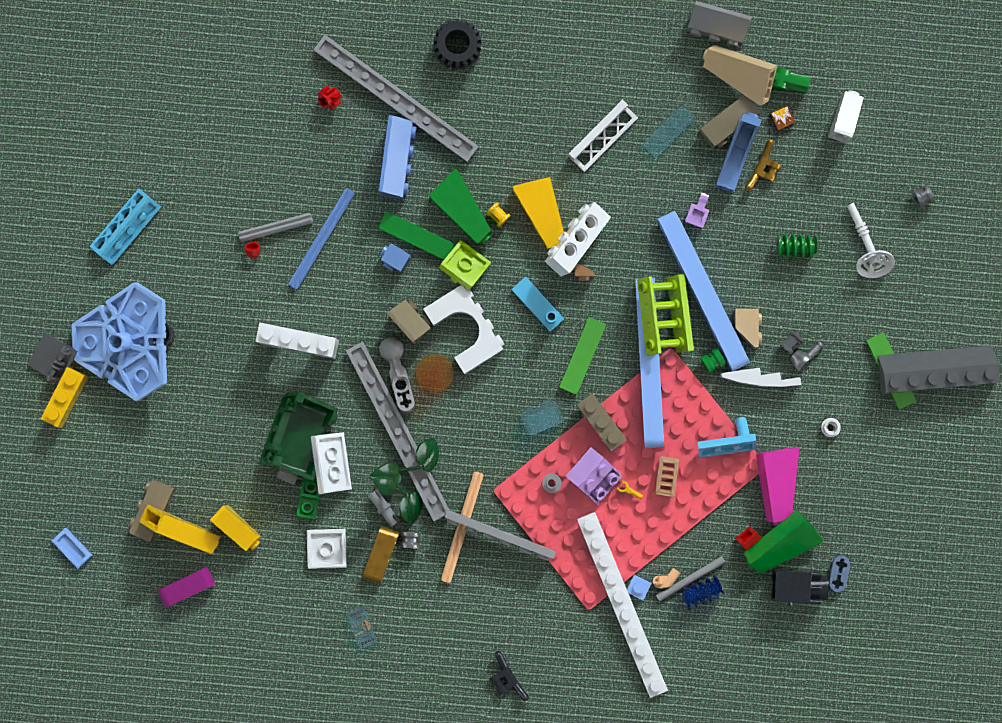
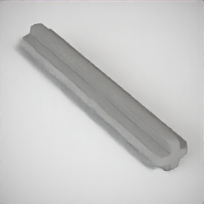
[238,213,313,242]

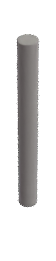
[656,556,726,602]

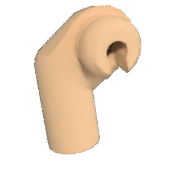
[653,568,681,589]

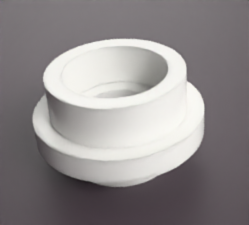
[821,418,841,437]

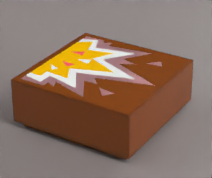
[770,105,795,131]

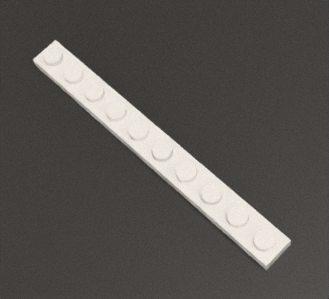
[577,512,668,698]

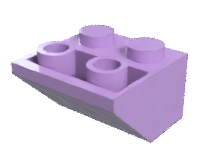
[566,447,623,505]

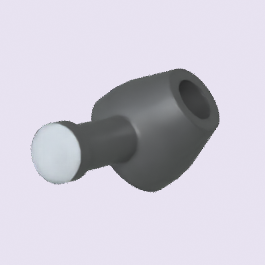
[790,341,824,371]

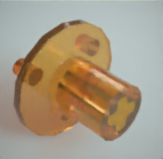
[416,355,454,392]

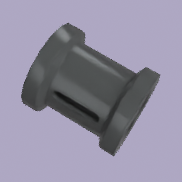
[779,330,804,355]

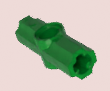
[772,67,811,94]

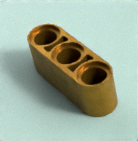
[362,525,399,584]

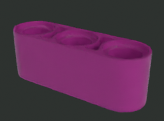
[157,567,215,608]

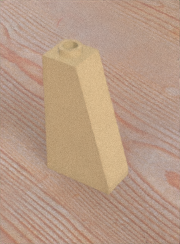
[703,45,777,106]

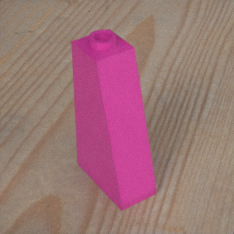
[756,447,799,525]

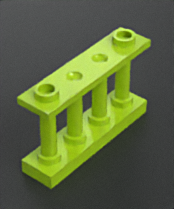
[637,274,694,356]

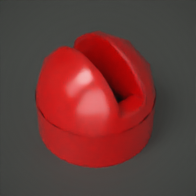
[245,242,260,258]

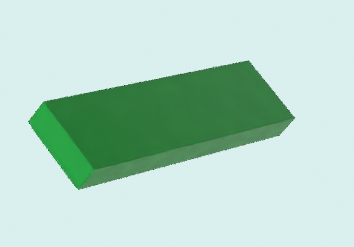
[378,211,455,260]

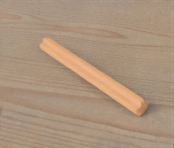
[441,472,483,583]

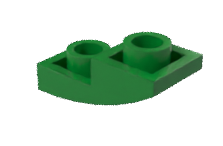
[296,479,321,521]

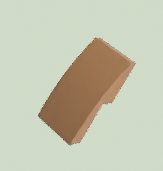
[570,264,594,281]

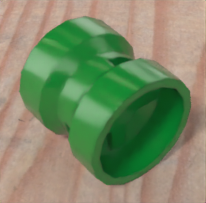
[700,348,726,374]

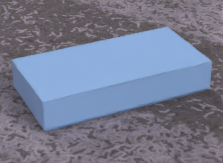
[52,528,93,569]

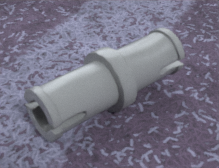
[368,490,401,527]

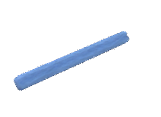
[289,188,354,289]

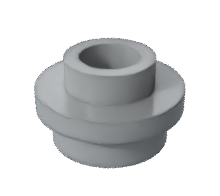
[542,474,562,493]

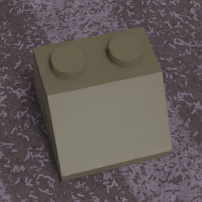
[387,300,431,344]

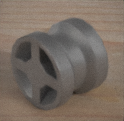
[912,185,934,208]
[401,532,420,548]

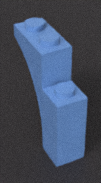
[715,112,762,193]

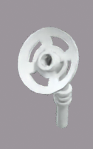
[847,203,895,278]

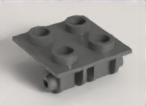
[28,332,78,383]

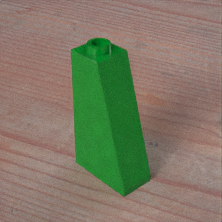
[429,169,491,245]
[743,510,824,574]

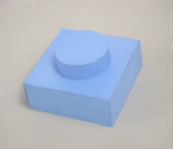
[627,575,652,600]

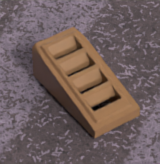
[654,456,679,497]

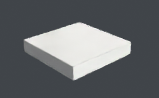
[307,529,347,569]

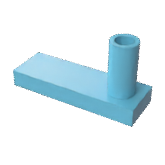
[512,277,564,332]
[697,417,756,458]

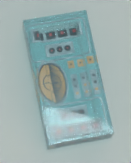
[346,606,378,649]

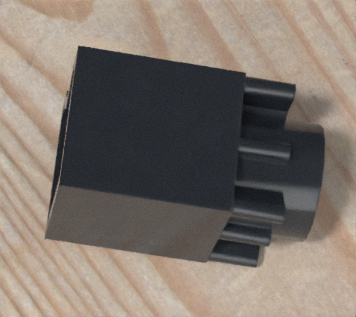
[771,569,829,606]

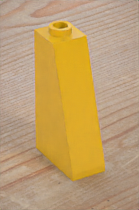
[513,177,564,250]
[139,504,220,554]

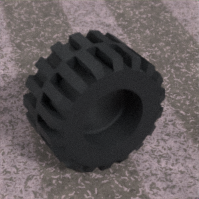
[434,19,481,70]

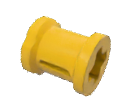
[486,203,511,228]

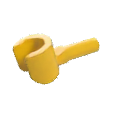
[617,481,643,499]

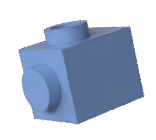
[380,244,411,273]

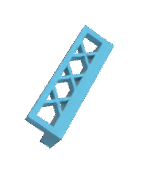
[90,188,161,265]

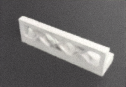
[568,99,638,172]

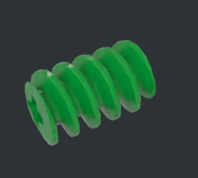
[777,234,818,260]

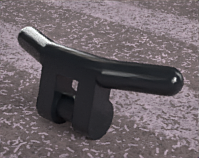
[489,651,529,701]

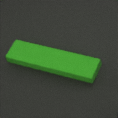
[559,317,606,395]
[865,332,917,410]

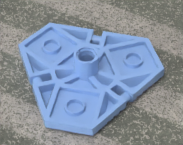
[72,282,167,401]

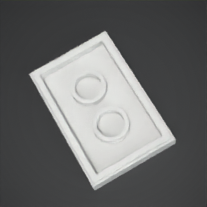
[311,432,352,494]

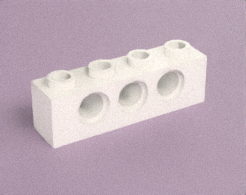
[545,202,611,277]

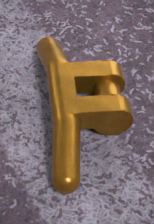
[745,139,782,191]

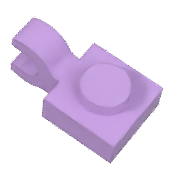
[685,193,710,228]

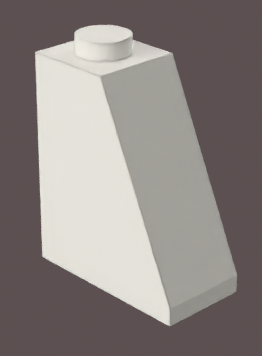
[828,90,864,143]

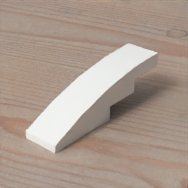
[720,368,801,387]

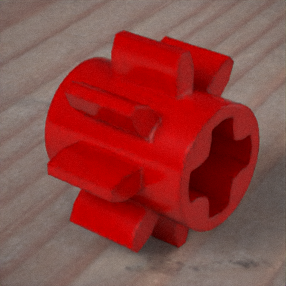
[318,85,341,111]

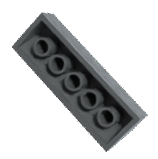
[878,345,1000,394]

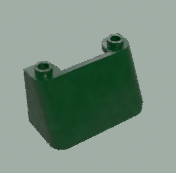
[260,392,338,481]

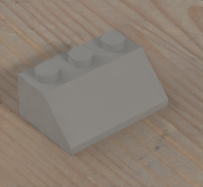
[687,1,752,47]

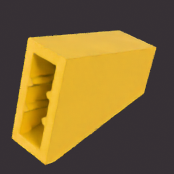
[210,505,261,551]

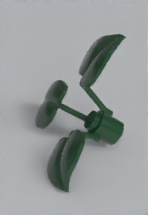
[369,437,439,525]

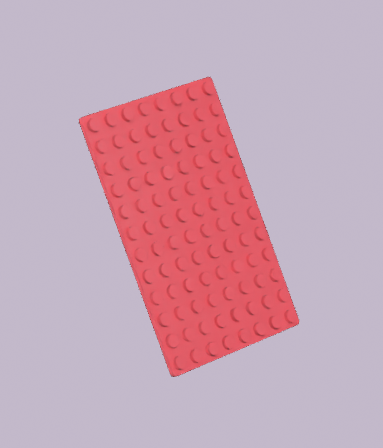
[494,349,759,609]

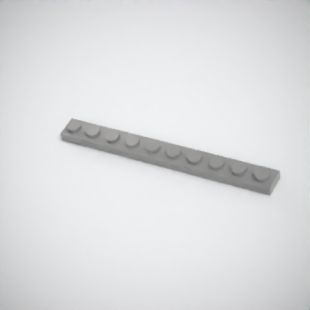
[314,35,479,163]
[346,342,449,521]

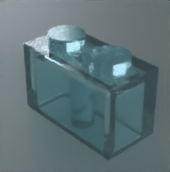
[520,399,564,437]

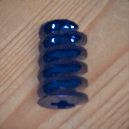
[681,575,724,610]

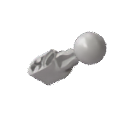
[379,337,415,414]

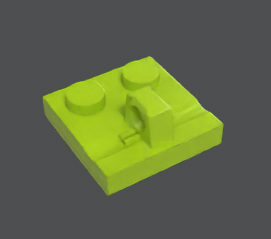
[439,240,491,290]

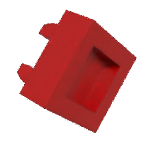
[735,526,761,550]

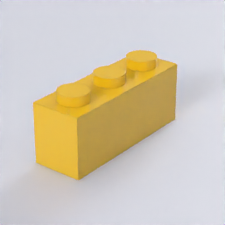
[41,367,88,428]

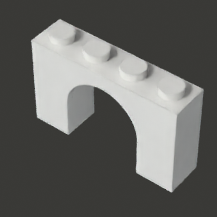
[424,285,504,374]
[256,323,339,359]

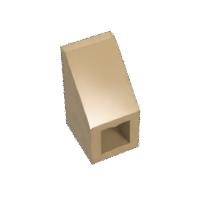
[733,309,762,348]

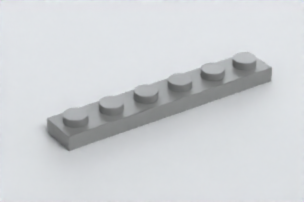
[444,509,556,561]

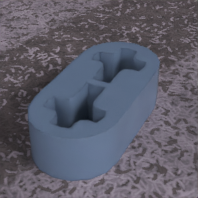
[828,555,850,592]

